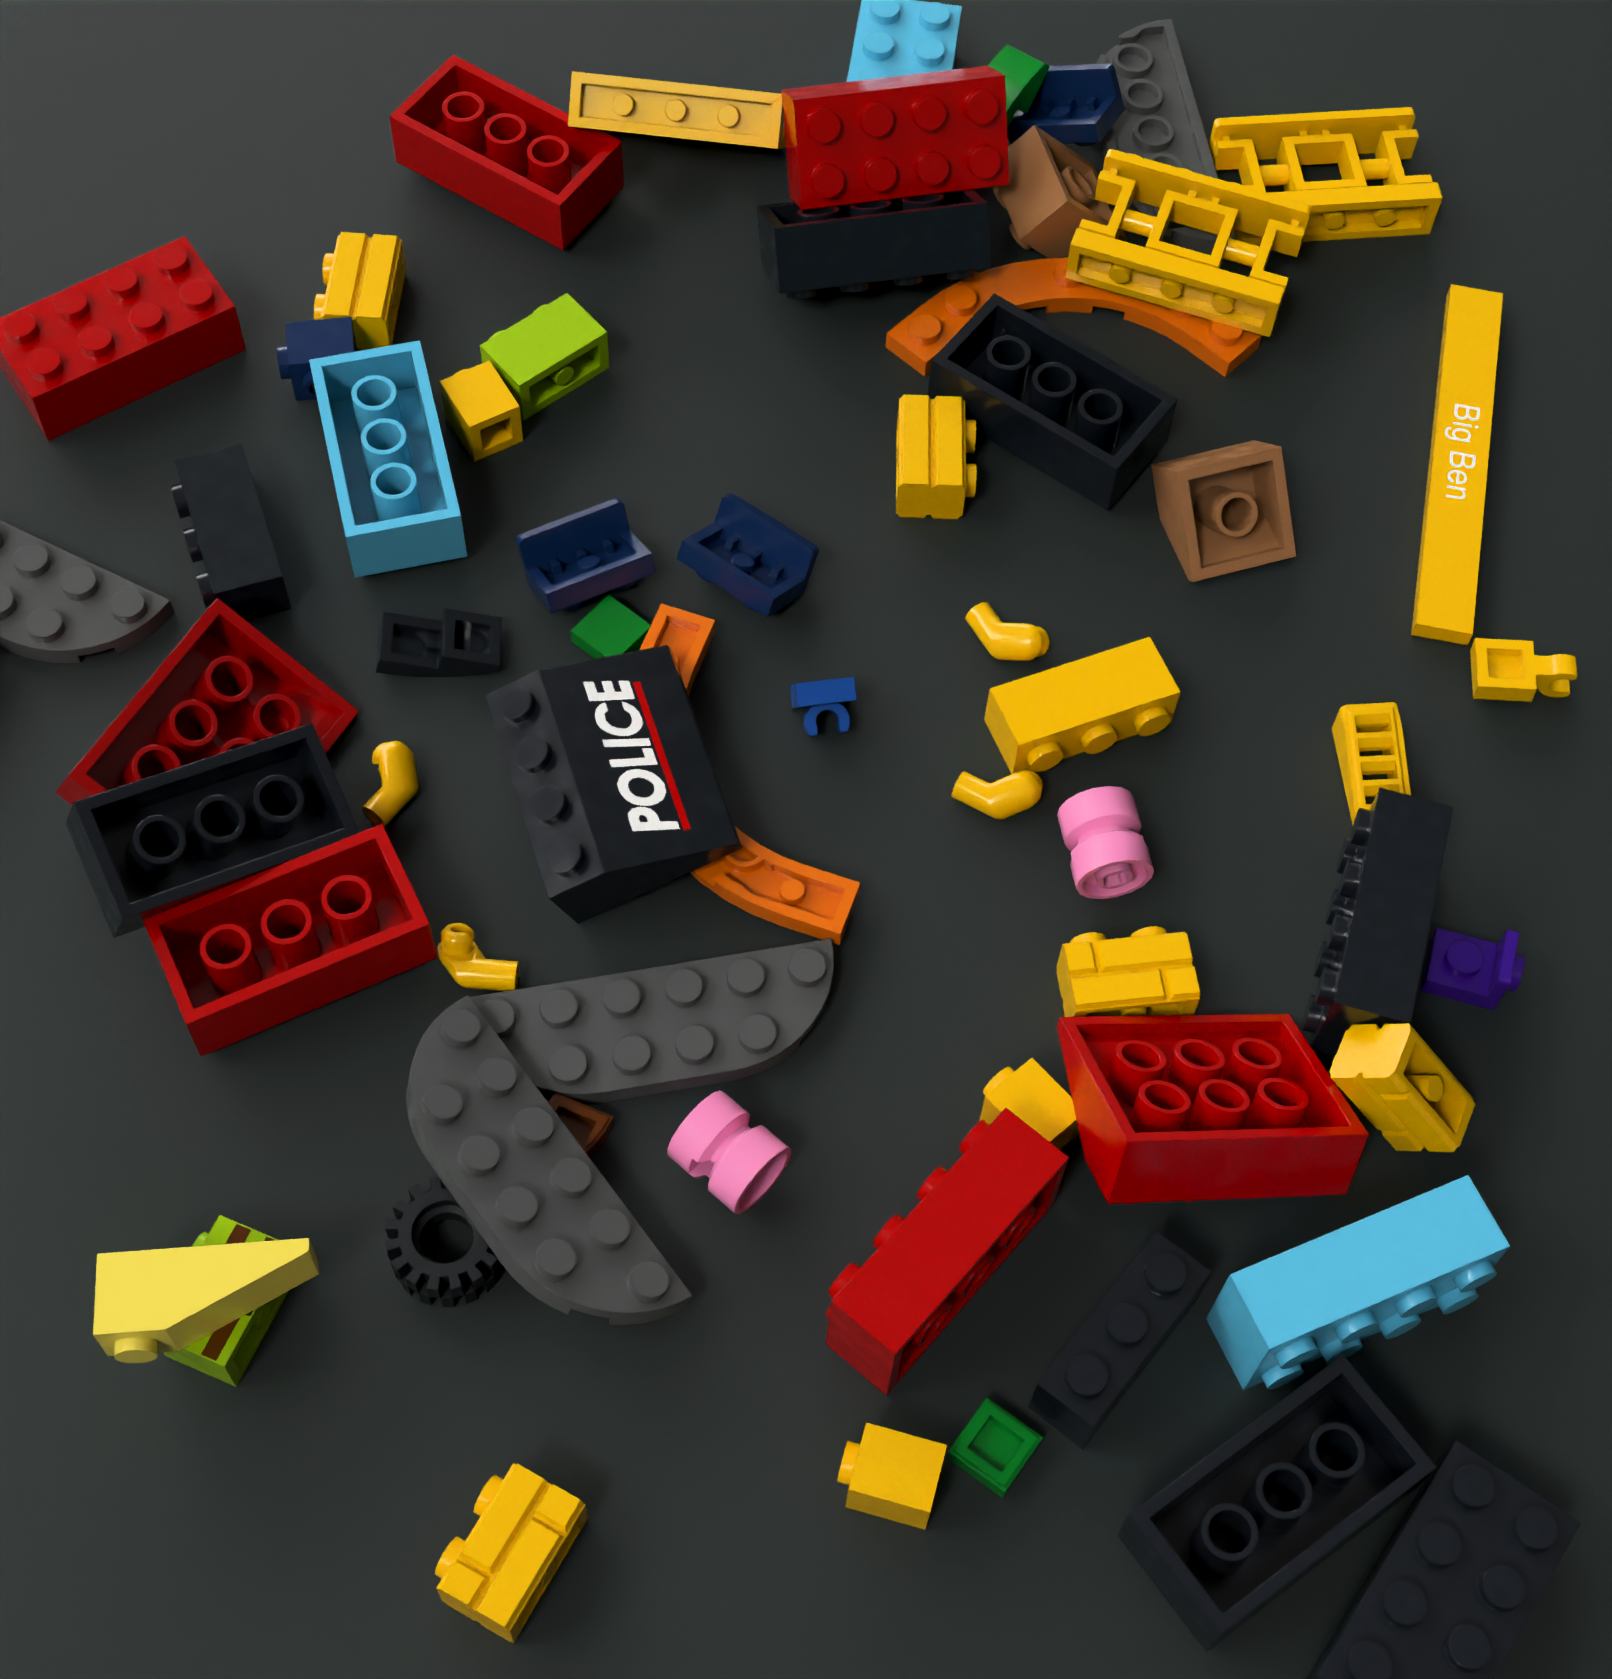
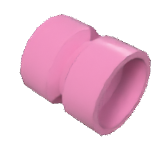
[1057,786,1154,899]
[667,1090,791,1214]

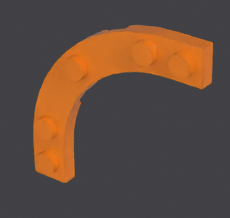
[885,257,1262,377]
[640,603,860,945]

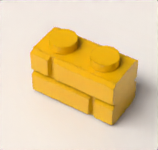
[314,232,407,350]
[896,394,977,519]
[1057,926,1200,1017]
[1329,1023,1475,1152]
[435,1463,588,1643]

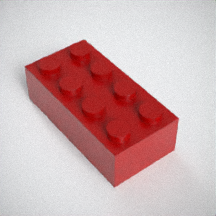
[389,55,624,251]
[781,66,1009,210]
[0,236,246,441]
[143,824,437,1057]
[825,1107,1069,1396]

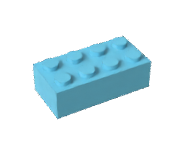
[847,0,962,82]
[309,340,467,578]
[1206,1175,1510,1390]

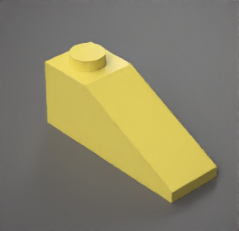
[93,1238,319,1363]

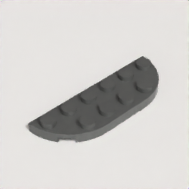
[1096,19,1236,255]
[0,520,174,663]
[461,939,834,1104]
[406,995,692,1325]

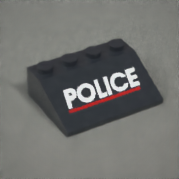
[485,645,742,924]

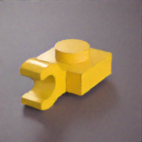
[1470,638,1577,702]

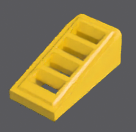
[1331,702,1411,826]

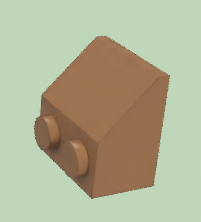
[993,125,1128,258]
[1151,440,1296,582]

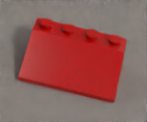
[55,598,359,805]
[1057,1014,1369,1204]

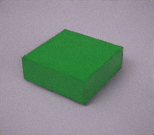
[570,595,651,659]
[946,1397,1043,1499]

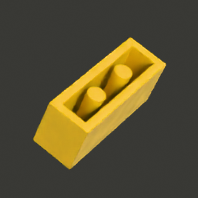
[984,637,1180,774]

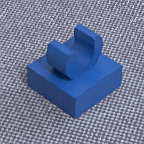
[789,676,857,736]

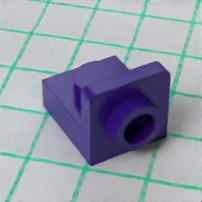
[1421,928,1525,1011]

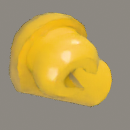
[965,602,1050,661]
[361,741,419,827]
[951,770,1043,820]
[437,923,520,991]

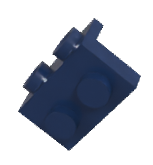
[1007,63,1125,147]
[677,493,819,617]
[516,498,656,614]

